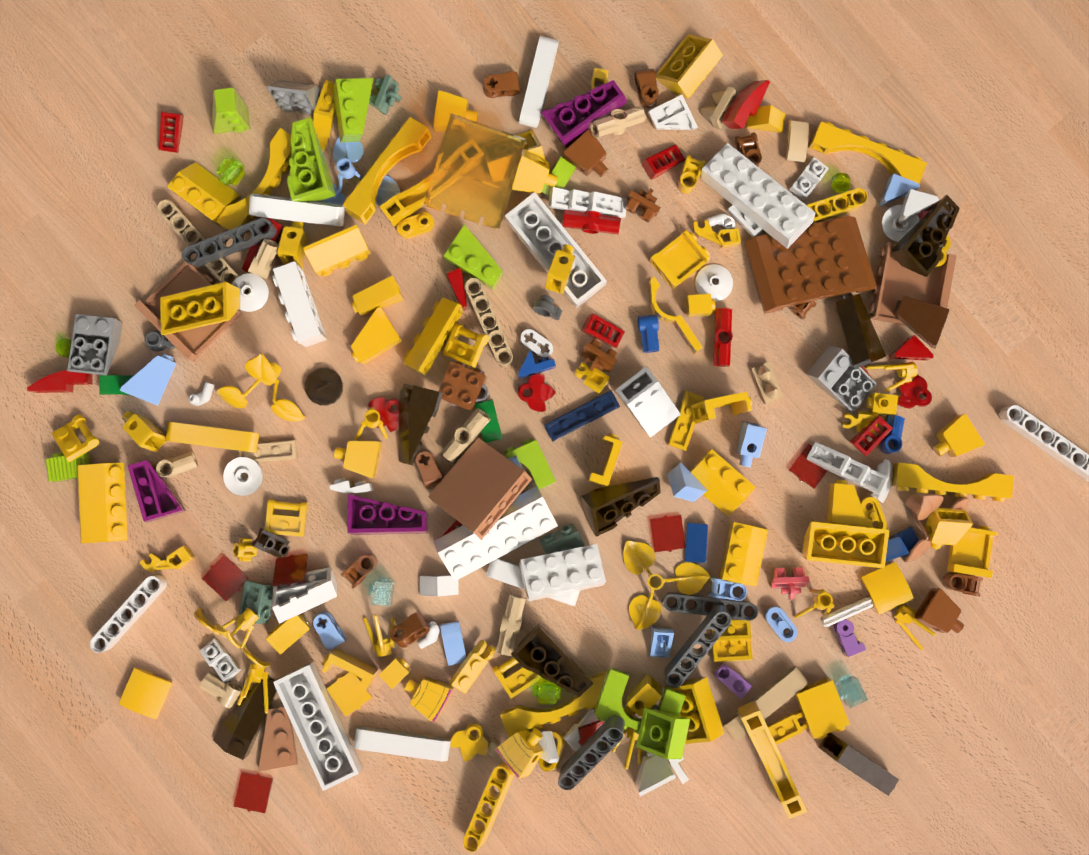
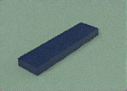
[544,390,620,442]

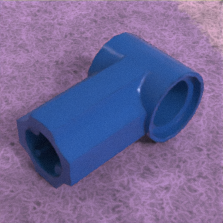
[638,314,659,353]
[879,415,905,454]

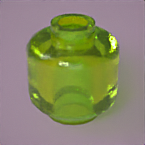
[217,157,246,187]
[533,678,561,705]

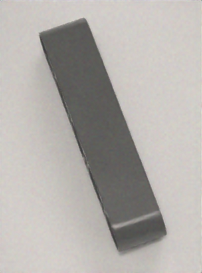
[182,218,277,267]
[661,592,758,621]
[664,605,731,688]
[558,715,625,790]

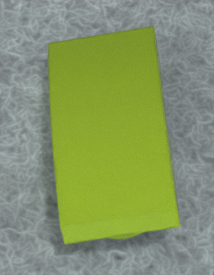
[542,156,576,196]

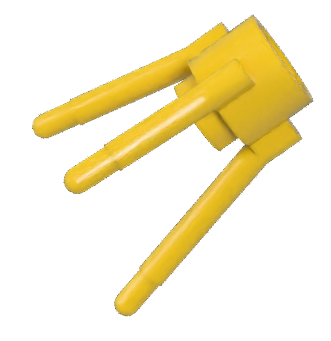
[866,362,918,392]
[354,407,388,441]
[794,589,834,618]
[894,605,936,650]
[363,614,395,657]
[237,664,269,714]
[612,727,642,770]

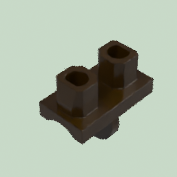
[251,528,290,559]

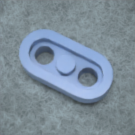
[765,606,797,642]

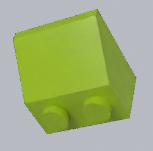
[636,707,690,760]

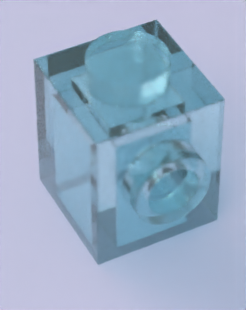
[368,577,395,607]
[836,675,868,708]

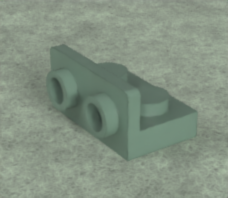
[540,524,585,554]
[239,580,273,624]

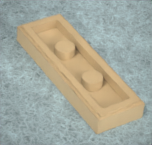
[238,440,298,463]

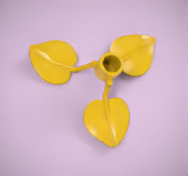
[216,353,306,422]
[623,541,710,630]
[194,607,272,668]

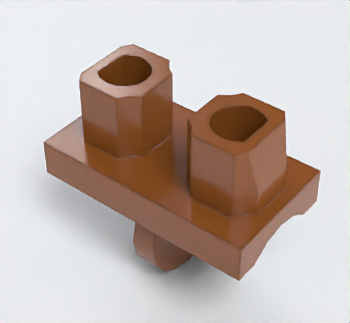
[625,188,661,223]
[580,339,617,373]

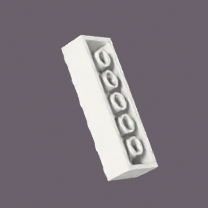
[701,143,816,249]
[505,192,607,308]
[434,486,558,581]
[273,662,362,791]

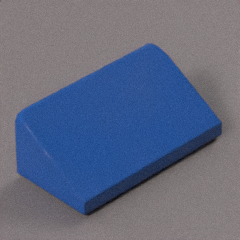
[685,523,708,563]

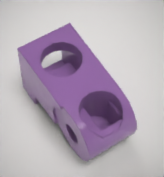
[833,619,866,657]
[713,662,752,700]

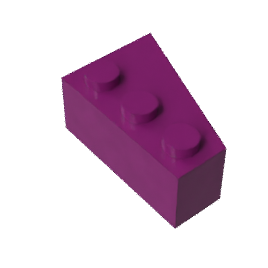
[128,460,186,523]

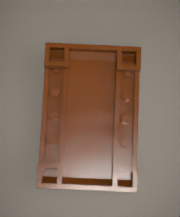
[744,216,877,314]

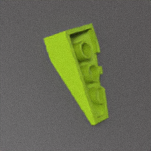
[287,117,336,202]

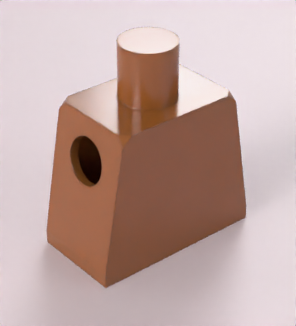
[563,128,609,177]
[915,588,964,633]

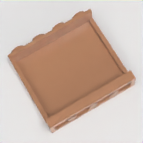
[869,242,957,329]
[134,258,242,361]
[428,438,532,540]

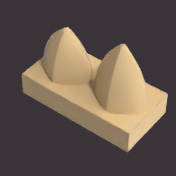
[700,86,737,130]
[750,362,783,404]

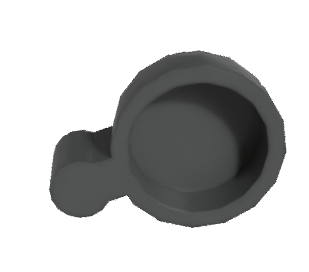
[532,295,562,320]
[145,330,176,352]

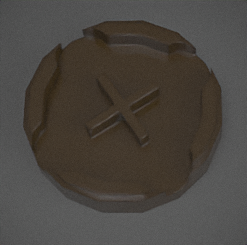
[305,368,343,406]

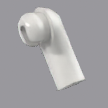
[707,213,735,229]
[189,382,215,406]
[417,621,440,649]

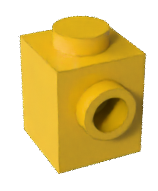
[686,294,715,317]
[866,393,898,415]
[379,656,411,689]

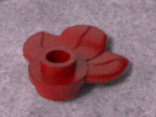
[518,374,556,412]
[897,375,932,409]
[368,397,399,432]

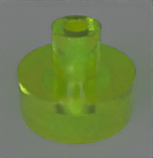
[831,173,851,193]
[55,338,72,358]

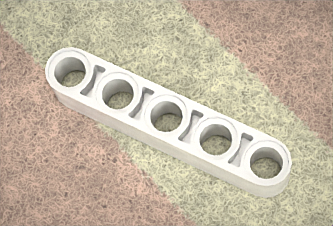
[519,36,559,128]
[248,194,345,226]
[486,559,580,606]
[90,575,167,653]
[353,726,451,761]

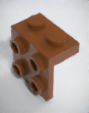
[438,361,487,411]

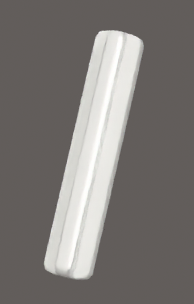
[820,597,873,627]

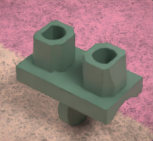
[369,75,402,115]

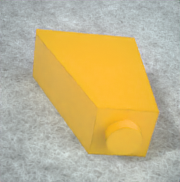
[351,276,404,316]
[351,307,402,365]
[826,480,869,527]

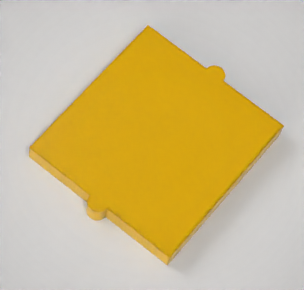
[327,672,372,717]

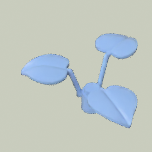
[318,137,401,205]

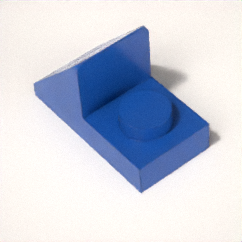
[518,350,556,379]
[886,526,919,562]

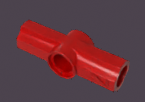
[562,210,621,235]
[713,308,733,367]

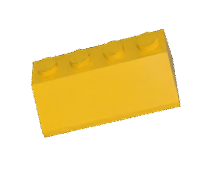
[160,282,240,335]
[403,297,464,376]
[77,463,128,544]
[802,521,889,568]

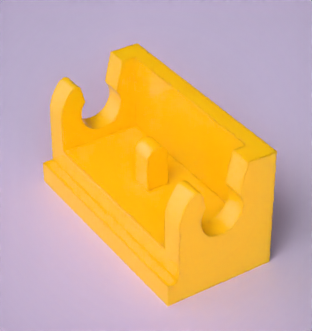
[266,614,310,655]

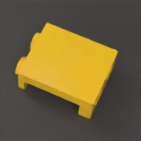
[649,230,710,290]
[691,391,752,424]
[588,433,623,487]
[947,525,998,578]
[321,649,379,693]
[794,677,850,739]

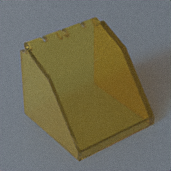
[424,113,525,229]

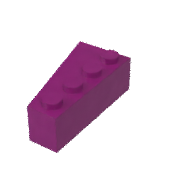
[541,80,627,148]
[347,494,428,535]

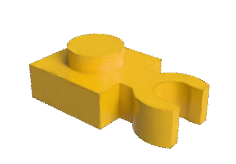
[574,362,610,394]
[842,411,878,434]

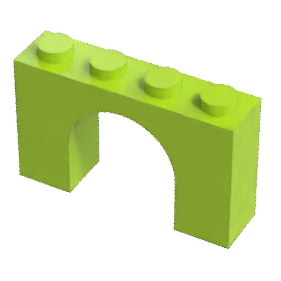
[503,438,556,490]
[594,667,686,734]

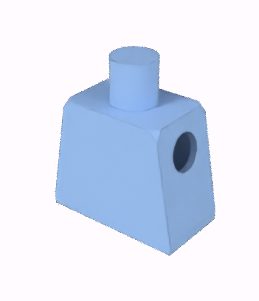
[737,421,767,467]

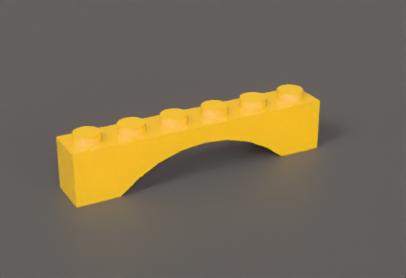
[342,117,432,225]
[809,122,927,184]
[216,128,292,231]
[379,139,484,227]
[891,463,1014,502]
[500,670,608,738]
[738,700,807,819]

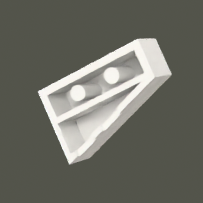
[272,567,337,623]

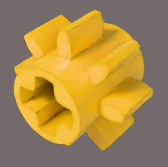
[233,538,257,562]

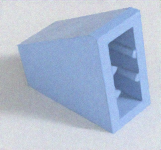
[120,354,176,406]

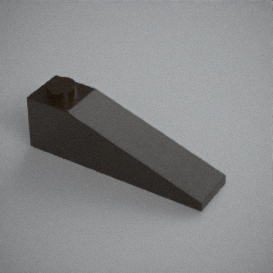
[890,195,960,277]
[399,384,443,465]
[581,477,661,537]
[511,623,593,697]
[213,677,277,760]

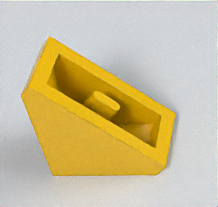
[746,105,786,133]

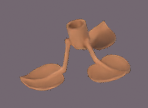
[903,494,970,562]

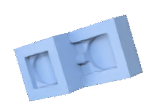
[440,621,467,666]

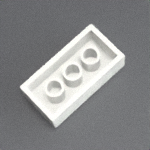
[272,261,327,347]
[519,544,606,602]

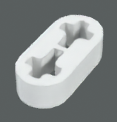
[521,329,553,358]

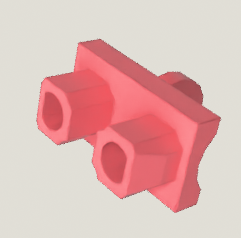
[771,567,810,599]

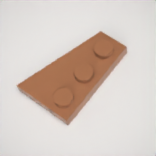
[258,706,298,772]

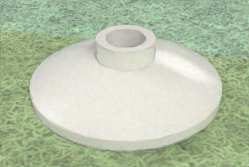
[882,205,920,242]
[695,264,733,302]
[232,273,269,312]
[223,457,263,496]

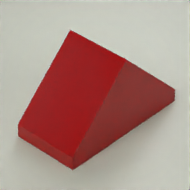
[889,335,934,361]

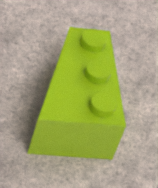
[332,78,374,143]
[211,87,251,134]
[444,224,503,290]

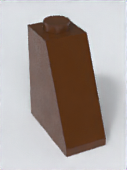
[894,295,950,349]

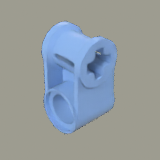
[708,577,747,601]
[313,612,346,651]

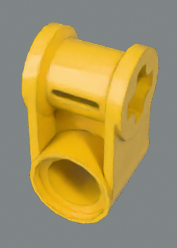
[678,154,706,194]

